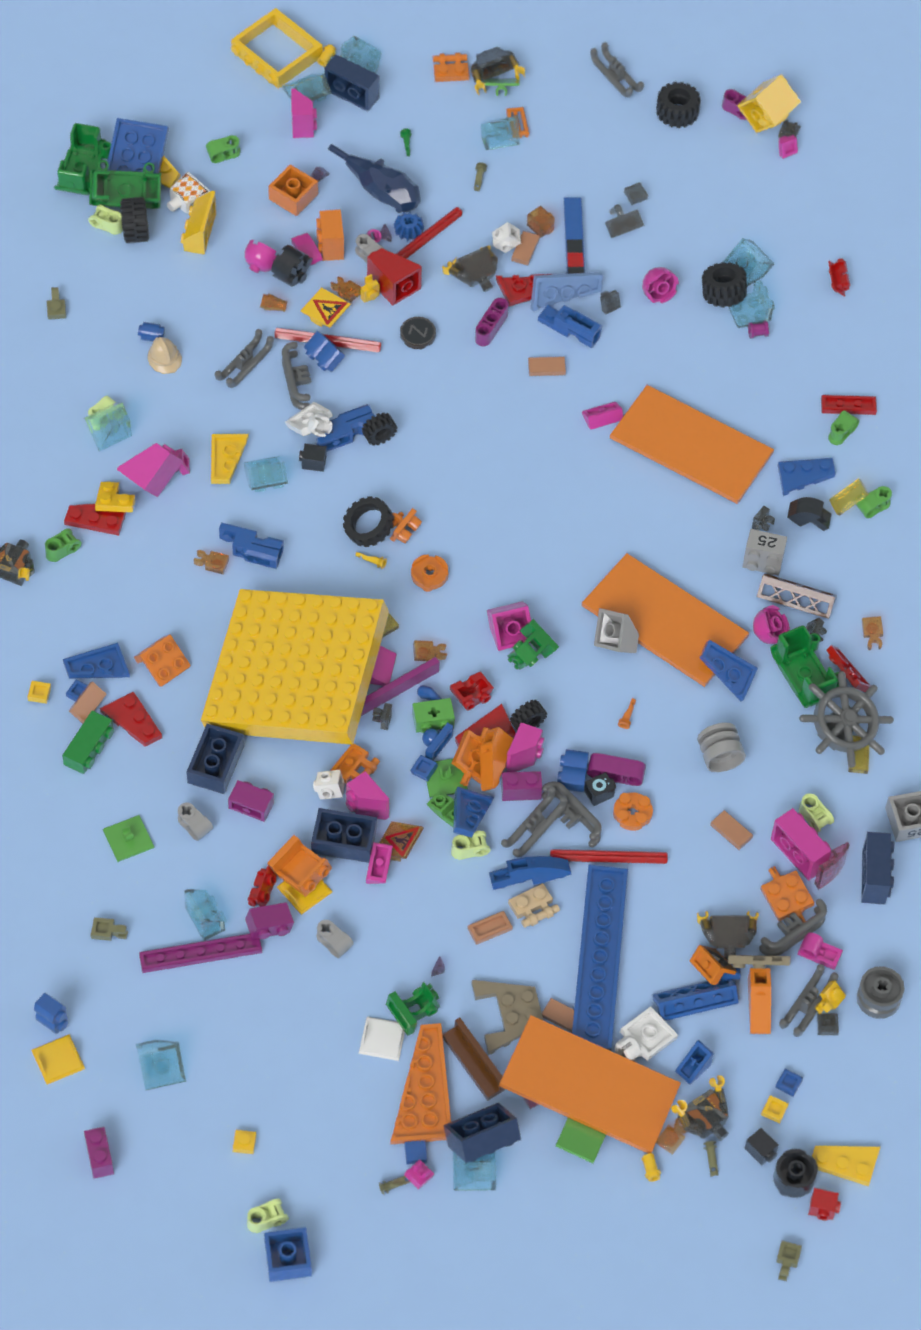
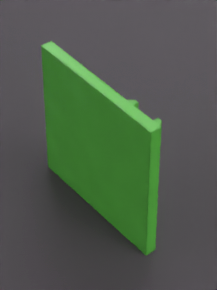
[484,78,520,96]
[426,759,468,798]
[103,815,154,862]
[555,1118,606,1163]

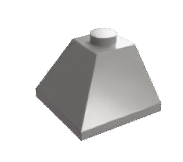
[594,608,639,653]

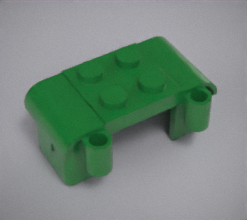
[54,123,111,196]
[89,160,161,209]
[770,625,839,708]

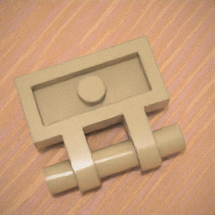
[508,884,560,928]

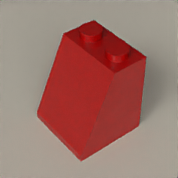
[367,248,422,306]

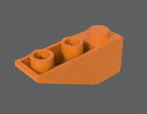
[480,727,513,791]
[748,968,771,1034]

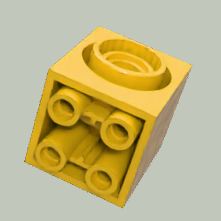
[737,74,801,133]

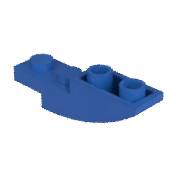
[489,856,572,890]

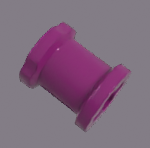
[748,321,769,339]

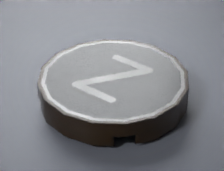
[400,317,436,349]

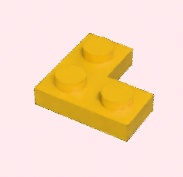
[95,481,135,512]

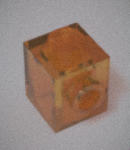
[527,206,555,238]

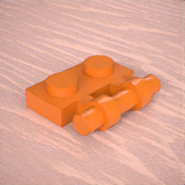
[433,53,469,82]
[330,743,380,784]

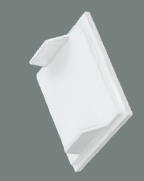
[359,1017,405,1061]

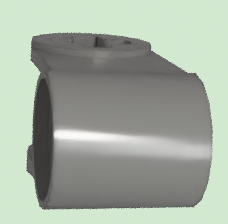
[355,234,384,263]
[178,803,213,841]
[317,920,354,958]

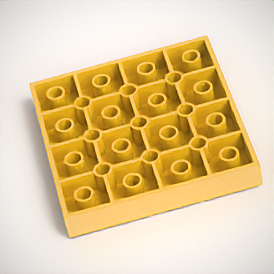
[201,589,389,745]

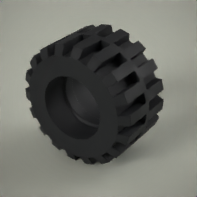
[656,82,701,128]
[120,197,149,243]
[702,262,747,308]

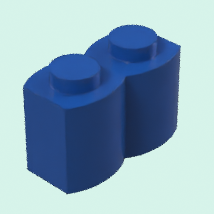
[304,330,346,372]
[557,749,589,792]
[34,992,68,1034]

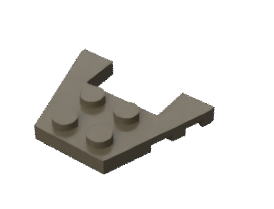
[728,955,791,969]
[471,980,543,1055]

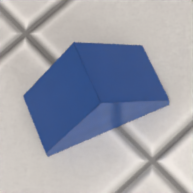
[675,1040,714,1084]

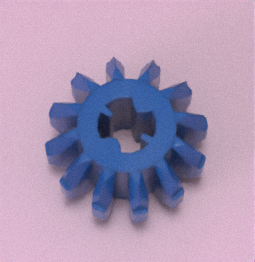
[394,211,424,242]

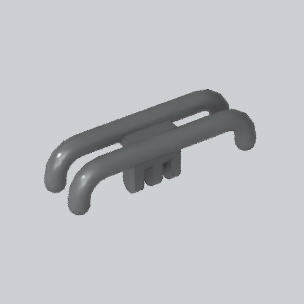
[590,42,644,98]
[214,329,274,388]
[282,342,311,410]
[542,781,602,848]
[501,786,568,858]
[759,899,827,956]
[779,964,839,1037]

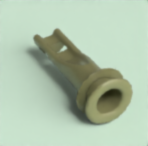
[474,162,487,191]
[703,1141,719,1177]
[379,1176,410,1195]

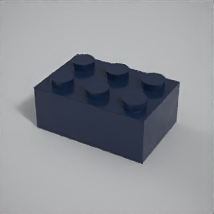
[324,54,379,111]
[186,723,244,794]
[311,808,377,863]
[861,832,894,905]
[443,1103,521,1163]

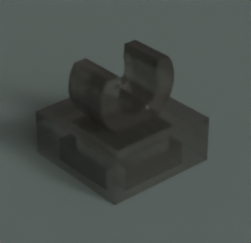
[778,120,800,138]
[624,182,648,205]
[600,290,621,314]
[752,506,775,531]
[806,618,827,642]
[372,703,392,730]
[817,1013,839,1035]

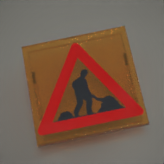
[379,821,424,862]

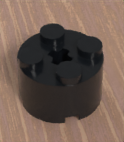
[271,245,312,286]
[773,1149,818,1198]

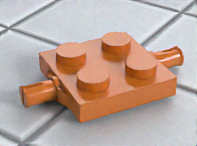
[451,728,490,786]
[761,866,815,923]

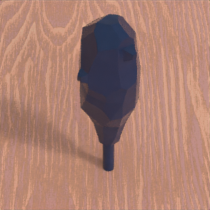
[328,144,421,213]

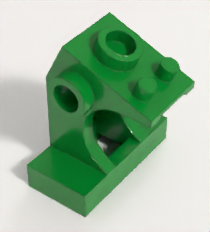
[507,619,559,670]
[386,982,440,1036]

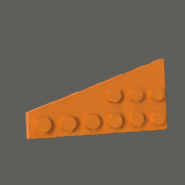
[390,1023,451,1145]

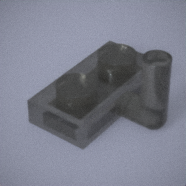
[605,204,644,239]

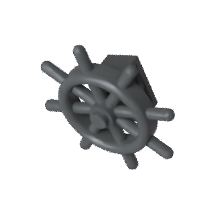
[799,671,894,768]

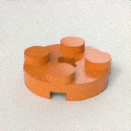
[411,554,448,592]
[613,792,653,831]

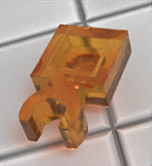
[331,277,361,302]
[194,550,229,575]
[861,616,883,650]
[413,640,447,661]
[656,1117,691,1155]

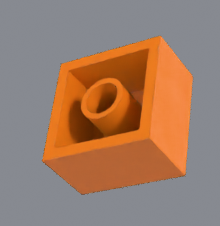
[268,164,318,216]
[316,209,344,261]

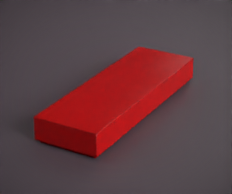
[821,395,877,415]

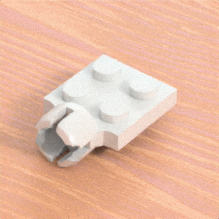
[285,402,333,437]
[614,1007,678,1061]

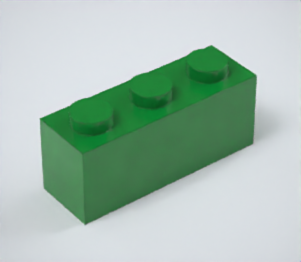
[62,711,114,774]

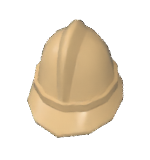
[147,337,182,374]

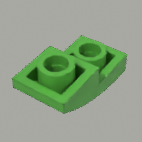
[427,791,454,827]

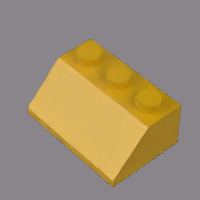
[181,191,217,255]

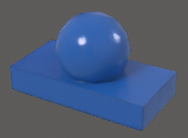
[422,723,453,761]

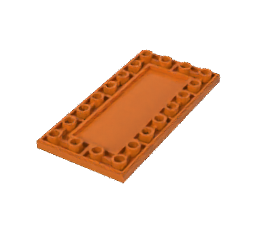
[610,385,774,504]
[582,553,749,687]
[499,1015,681,1154]

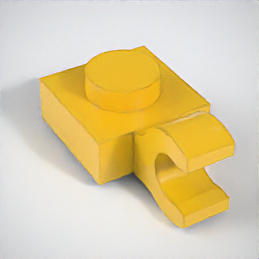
[361,274,380,303]
[815,980,846,1014]

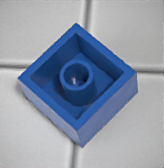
[264,1227,312,1282]

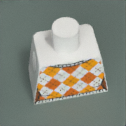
[167,172,210,214]

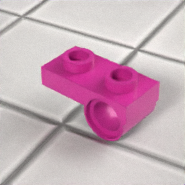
[797,932,843,970]

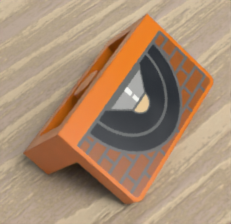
[689,945,737,985]

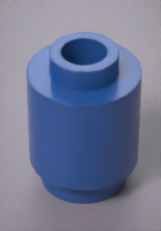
[138,322,165,342]

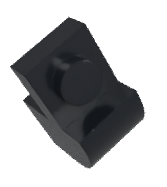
[787,497,832,531]

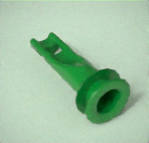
[400,129,412,157]

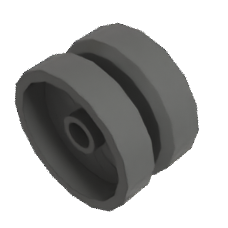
[856,966,905,1019]

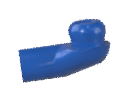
[417,685,442,701]

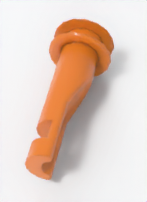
[618,698,636,729]

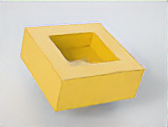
[27,681,51,704]
[761,1095,789,1124]
[233,1130,256,1154]

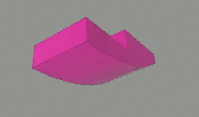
[291,233,322,265]

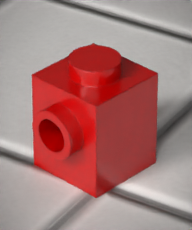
[808,1188,841,1221]

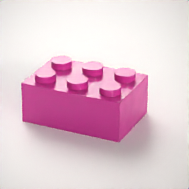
[771,808,831,881]

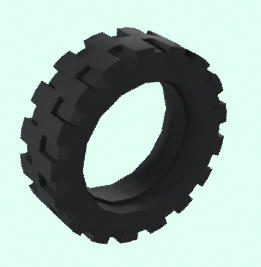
[343,496,394,547]

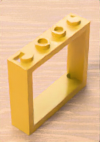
[231,8,323,89]

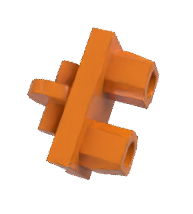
[390,508,422,544]

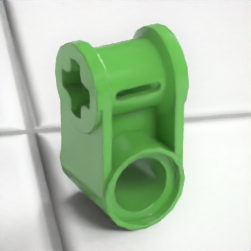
[206,135,241,163]
[828,410,860,445]
[855,486,892,519]
[45,528,82,562]

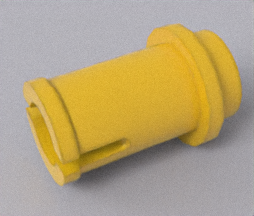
[317,44,336,66]
[641,1153,661,1182]

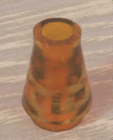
[260,293,287,312]

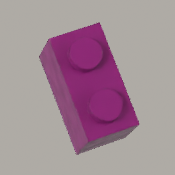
[501,771,542,801]
[228,780,274,822]
[245,902,294,939]
[84,1127,114,1179]

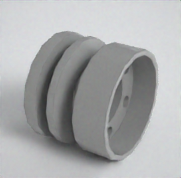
[697,723,746,772]

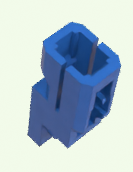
[538,305,602,348]
[316,404,375,452]
[219,522,284,569]

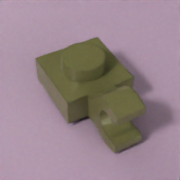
[47,287,66,320]
[91,917,128,941]
[776,1240,802,1281]

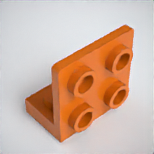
[134,634,191,687]

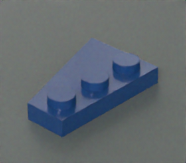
[778,458,836,496]
[699,640,758,702]
[63,643,130,679]
[453,787,494,838]

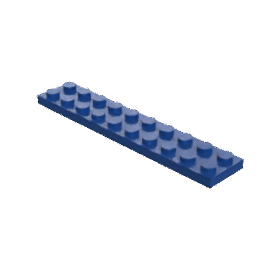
[572,865,628,1051]

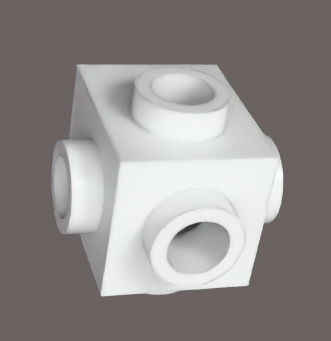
[492,222,521,253]
[313,770,345,800]

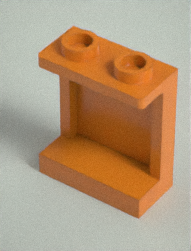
[267,835,332,897]

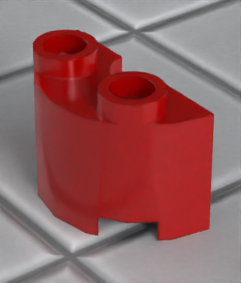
[450,671,494,711]

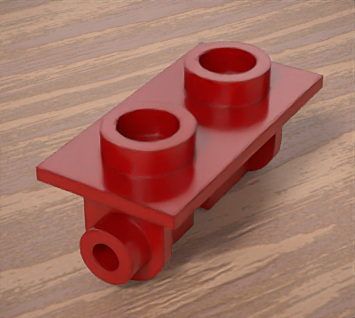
[828,258,850,296]
[247,866,277,907]

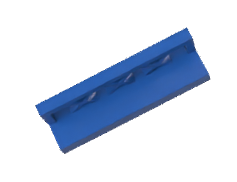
[652,979,739,1021]

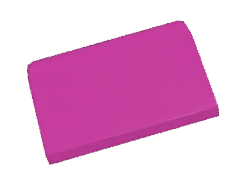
[582,402,623,429]
[370,646,397,686]
[366,842,393,884]

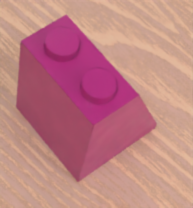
[117,443,183,497]

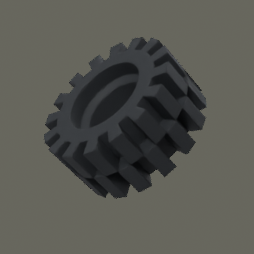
[361,412,398,446]
[510,699,547,730]

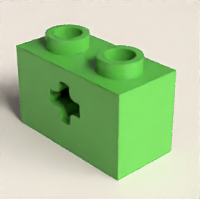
[412,698,455,733]

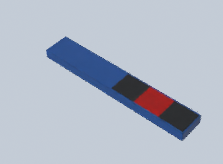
[563,197,585,274]

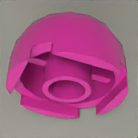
[244,240,280,273]
[642,267,679,303]
[753,605,790,645]

